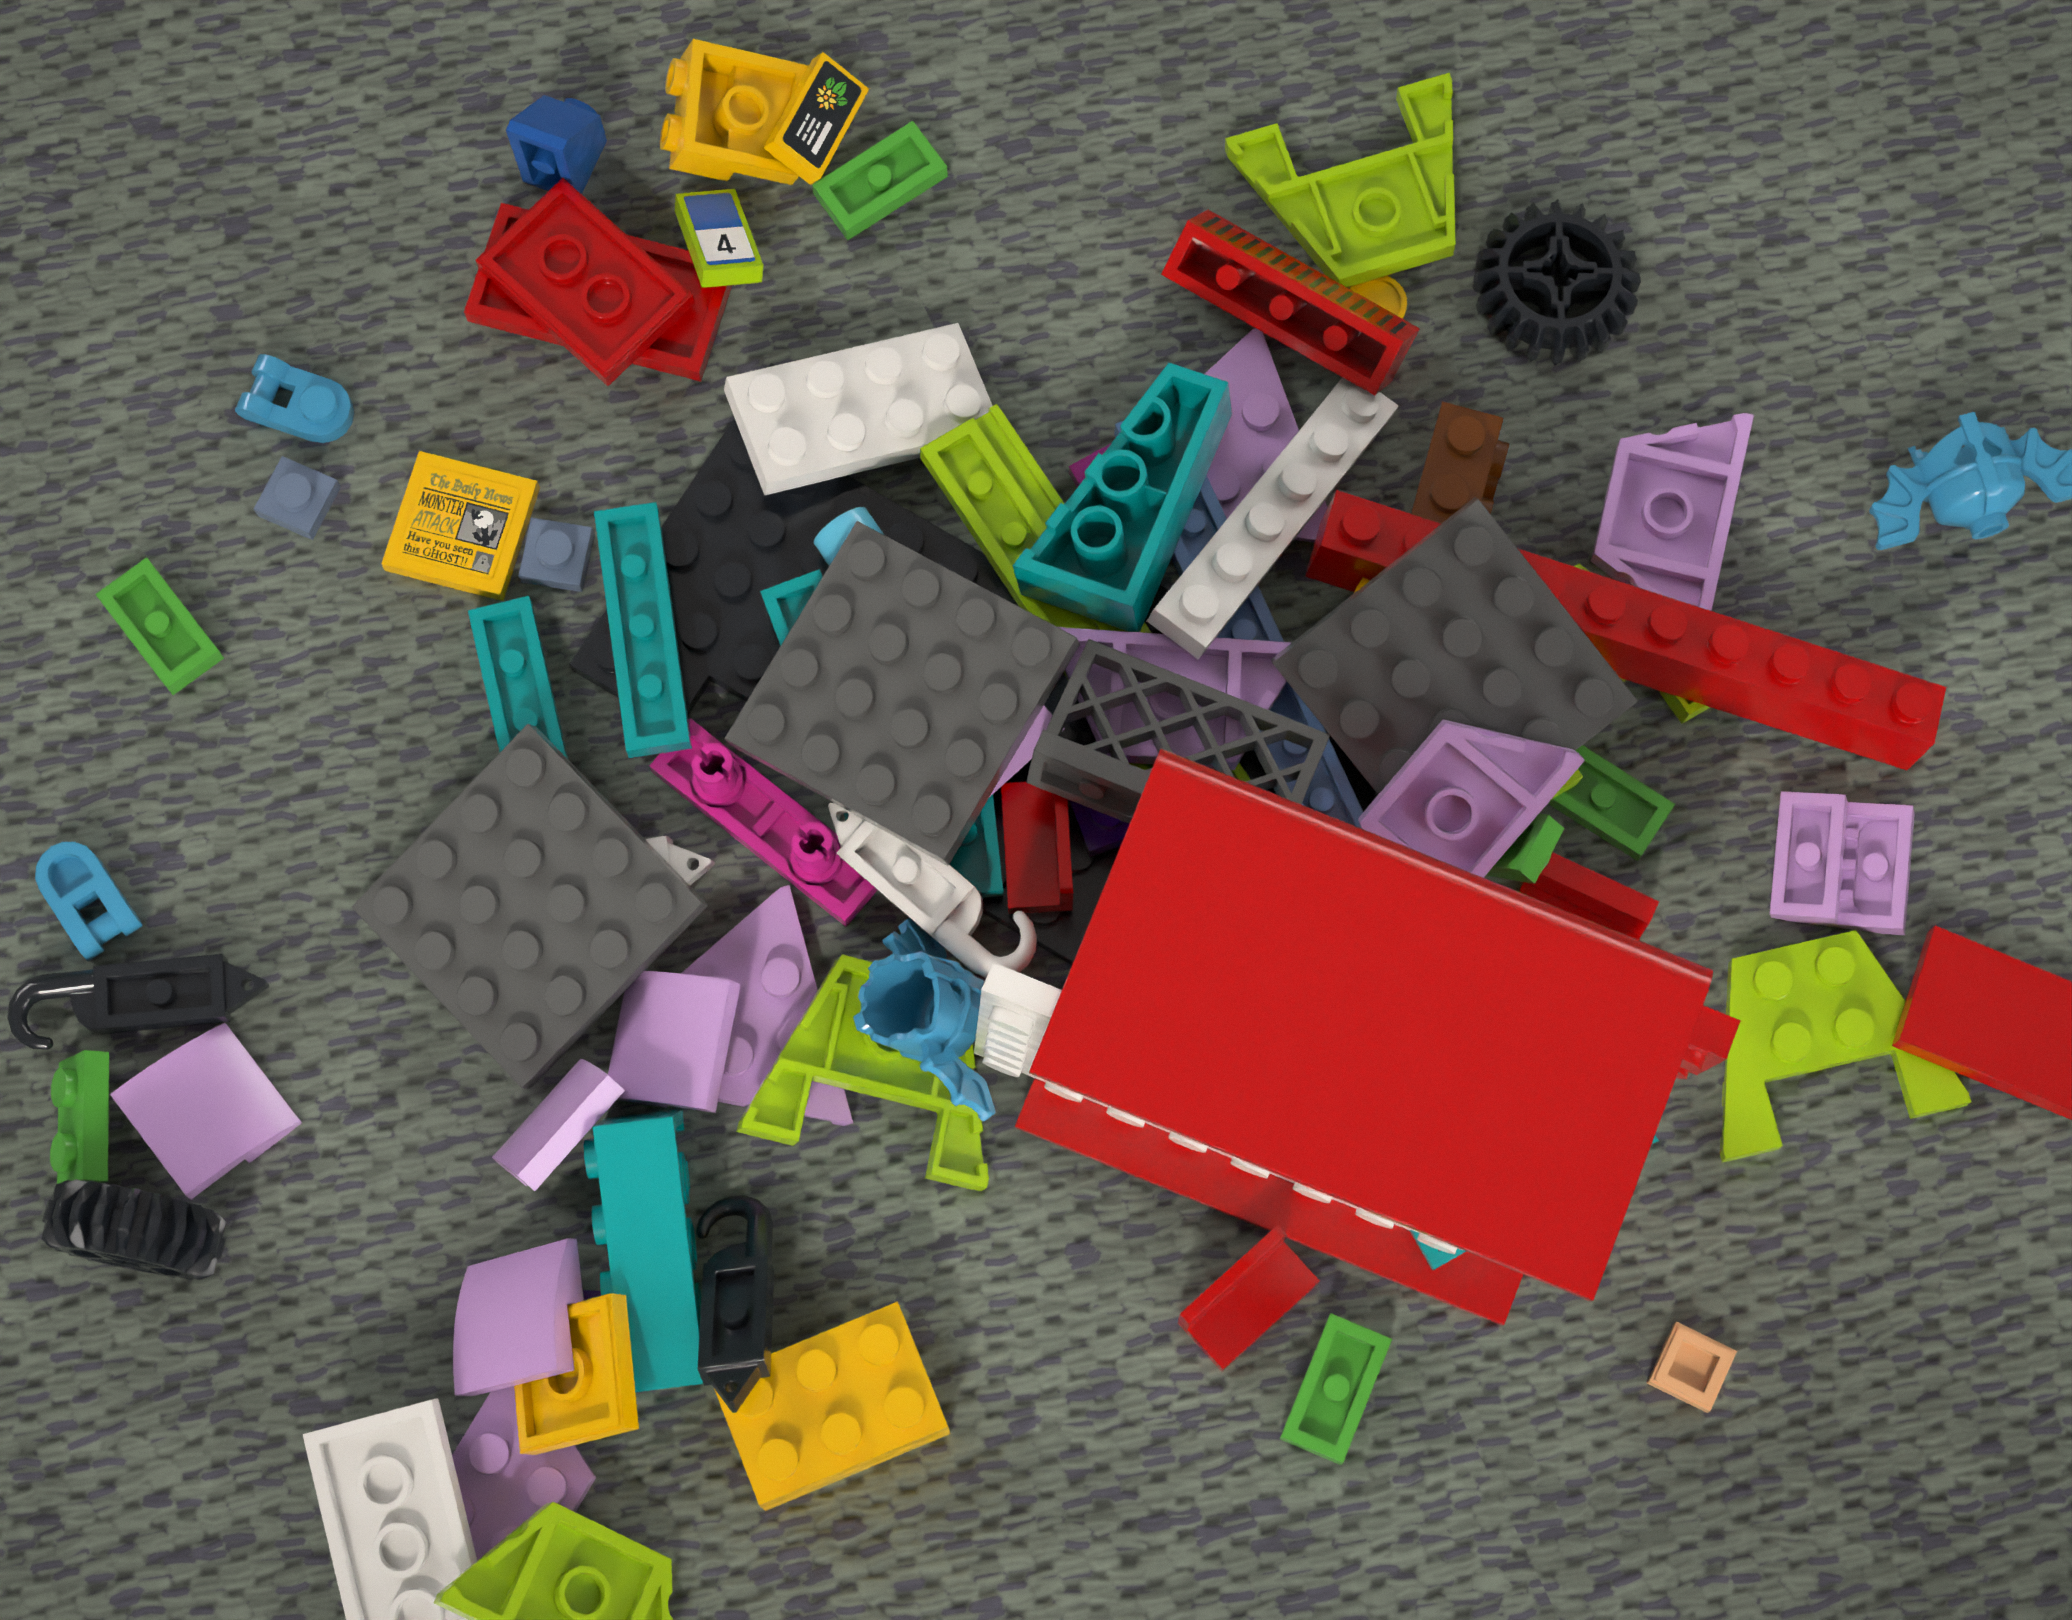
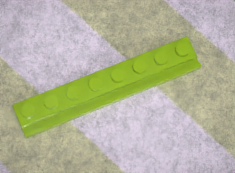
[920,404,1251,782]

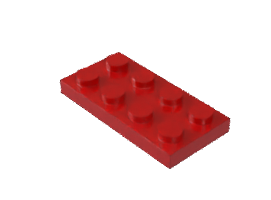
[464,203,732,382]

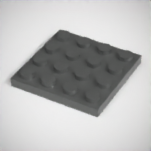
[1271,497,1638,794]
[724,521,1080,866]
[352,724,708,1089]

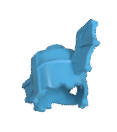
[1869,412,2072,550]
[853,918,996,1121]

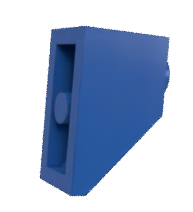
[506,95,607,194]

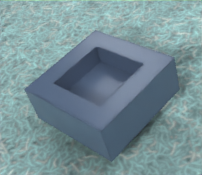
[254,456,341,540]
[518,518,595,592]

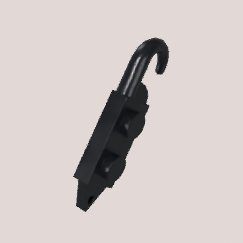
[7,954,269,1050]
[696,1195,774,1413]

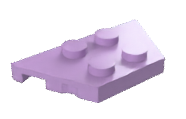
[1205,328,1328,543]
[1591,413,1754,611]
[1058,627,1291,770]
[1358,720,1585,878]
[681,885,853,1126]
[452,1386,596,1560]

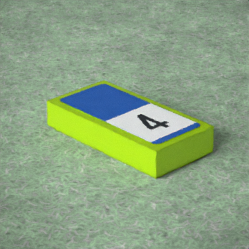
[675,189,763,288]

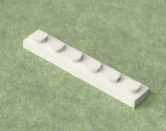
[1147,377,1398,660]

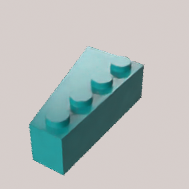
[1012,363,1232,632]
[583,1109,703,1392]

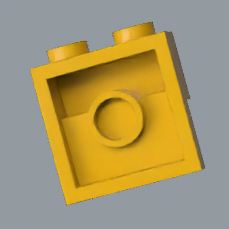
[660,39,809,185]

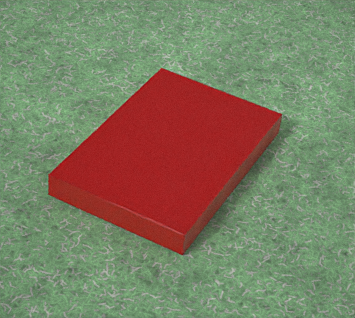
[475,178,695,386]
[1892,925,2072,1120]

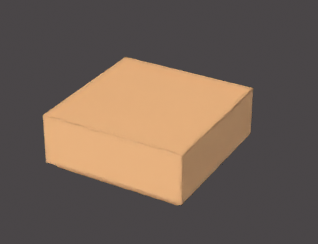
[1647,1321,1737,1413]

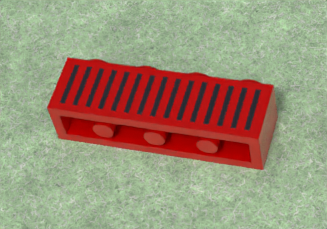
[1161,209,1420,396]

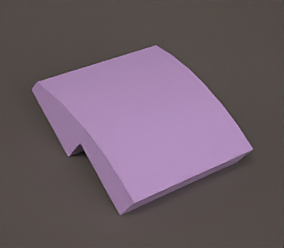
[1770,791,1915,935]
[608,971,741,1113]
[110,1023,302,1200]
[492,1059,625,1191]
[453,1238,584,1396]

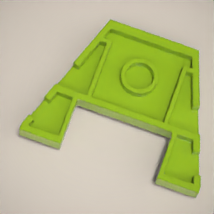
[1225,73,1456,287]
[1720,930,1971,1163]
[736,954,989,1191]

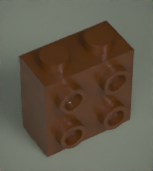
[1411,401,1510,524]

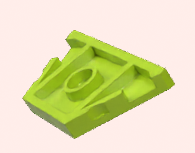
[433,1502,673,1620]

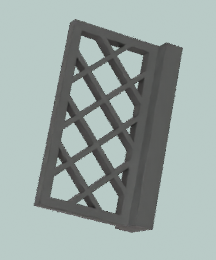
[1027,639,1330,824]

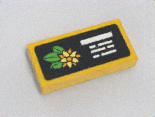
[764,52,869,185]

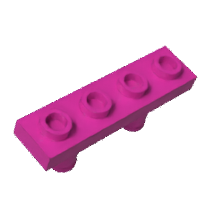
[649,718,877,927]

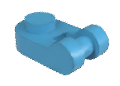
[235,354,354,443]
[35,842,143,961]

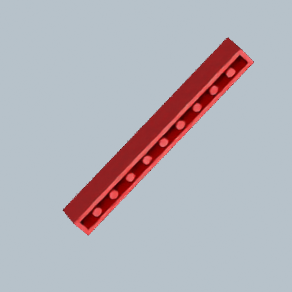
[1305,490,1946,770]

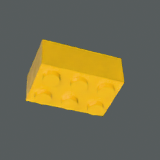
[714,1301,950,1511]

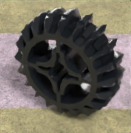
[1472,199,1641,366]
[42,1179,226,1280]

